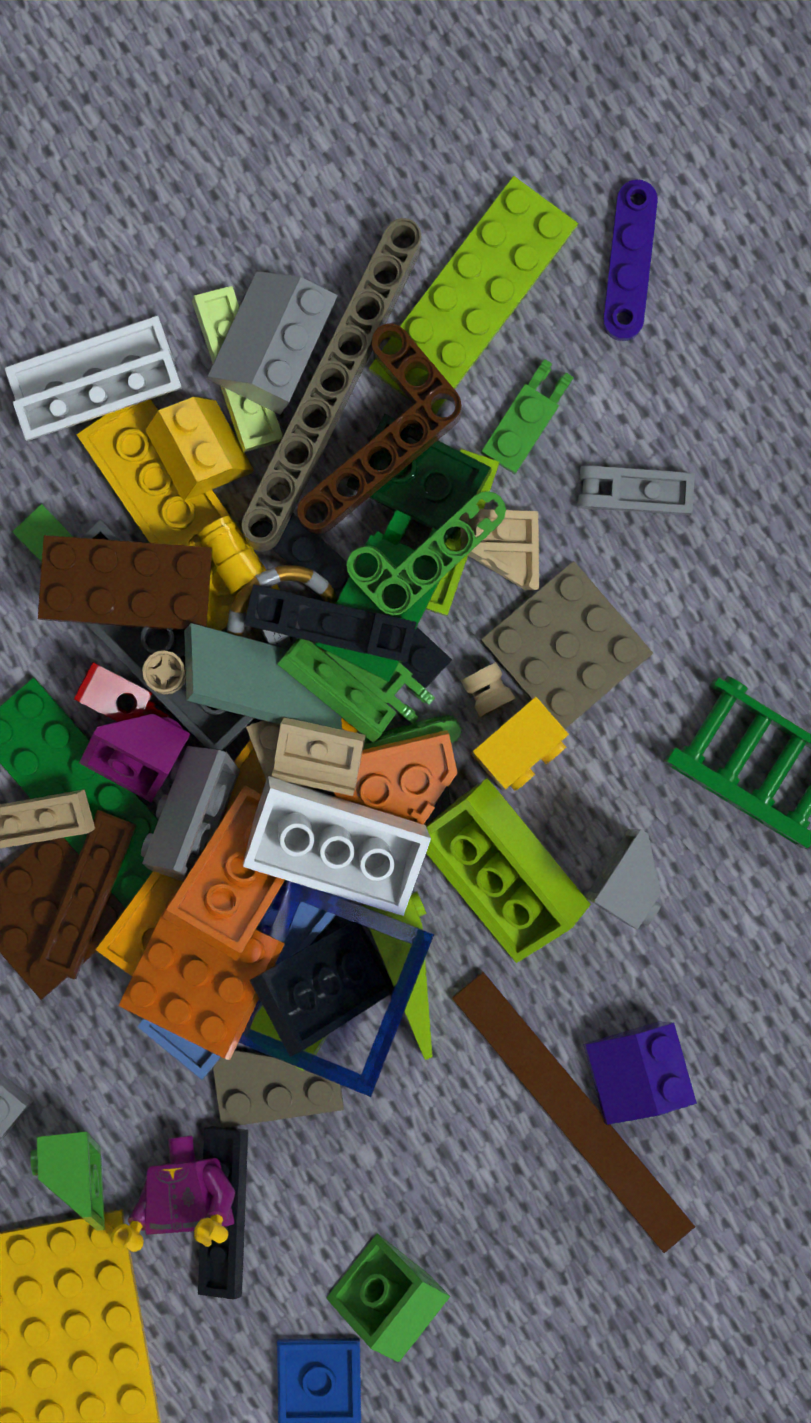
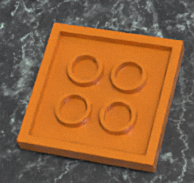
[118,891,285,1060]

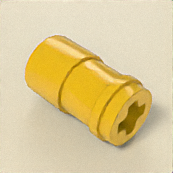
[197,516,264,596]

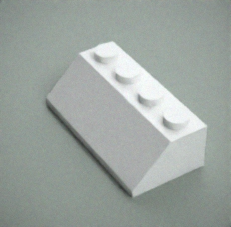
[243,776,431,916]

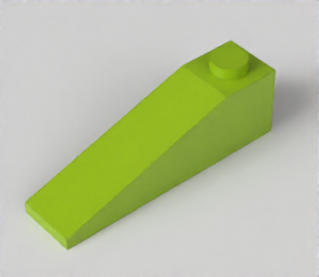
[361,891,433,1060]

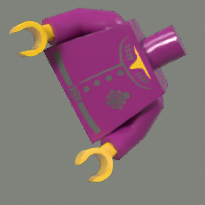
[110,1135,235,1252]

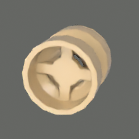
[142,650,186,695]
[461,662,516,717]

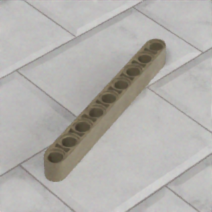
[242,218,421,552]

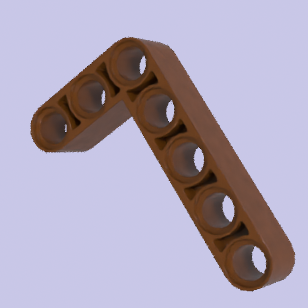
[297,323,462,534]

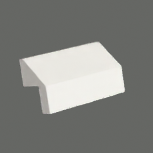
[5,316,182,441]

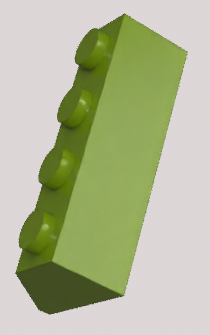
[426,778,591,963]

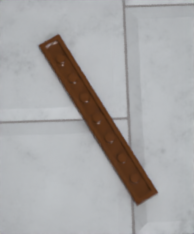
[452,971,695,1253]

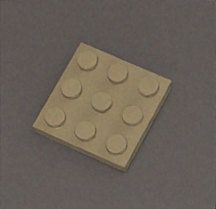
[481,561,653,729]

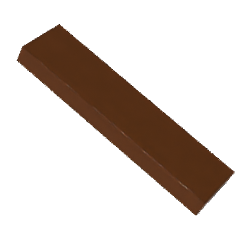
[36,810,138,980]

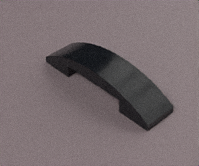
[244,584,416,663]

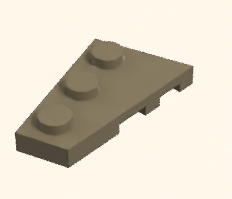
[213,1050,344,1128]

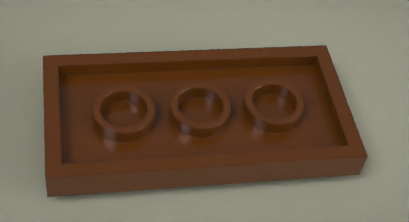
[37,535,212,630]

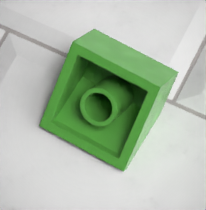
[30,1132,105,1231]
[326,1233,451,1362]

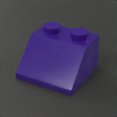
[583,1021,697,1125]

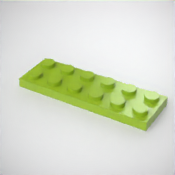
[369,176,578,415]

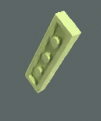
[192,286,283,453]

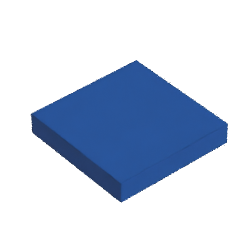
[277,1338,361,1423]

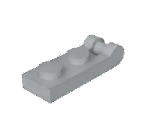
[577,466,695,516]

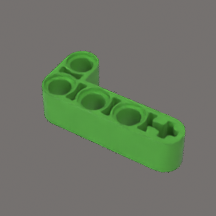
[347,491,506,615]

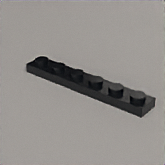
[251,494,452,689]

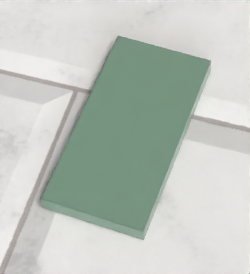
[184,623,342,730]

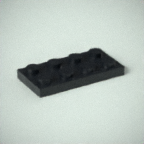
[250,918,396,1057]

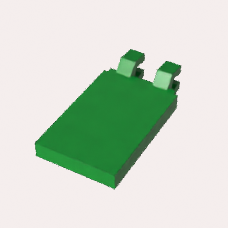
[315,510,448,682]

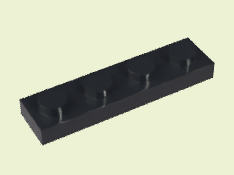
[198,1126,248,1300]

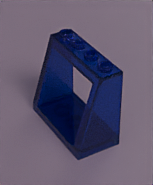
[238,881,434,1097]

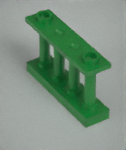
[663,676,811,849]

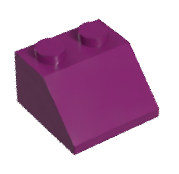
[79,714,190,803]

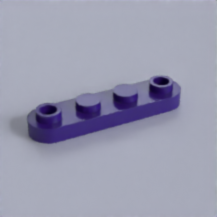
[603,179,658,341]

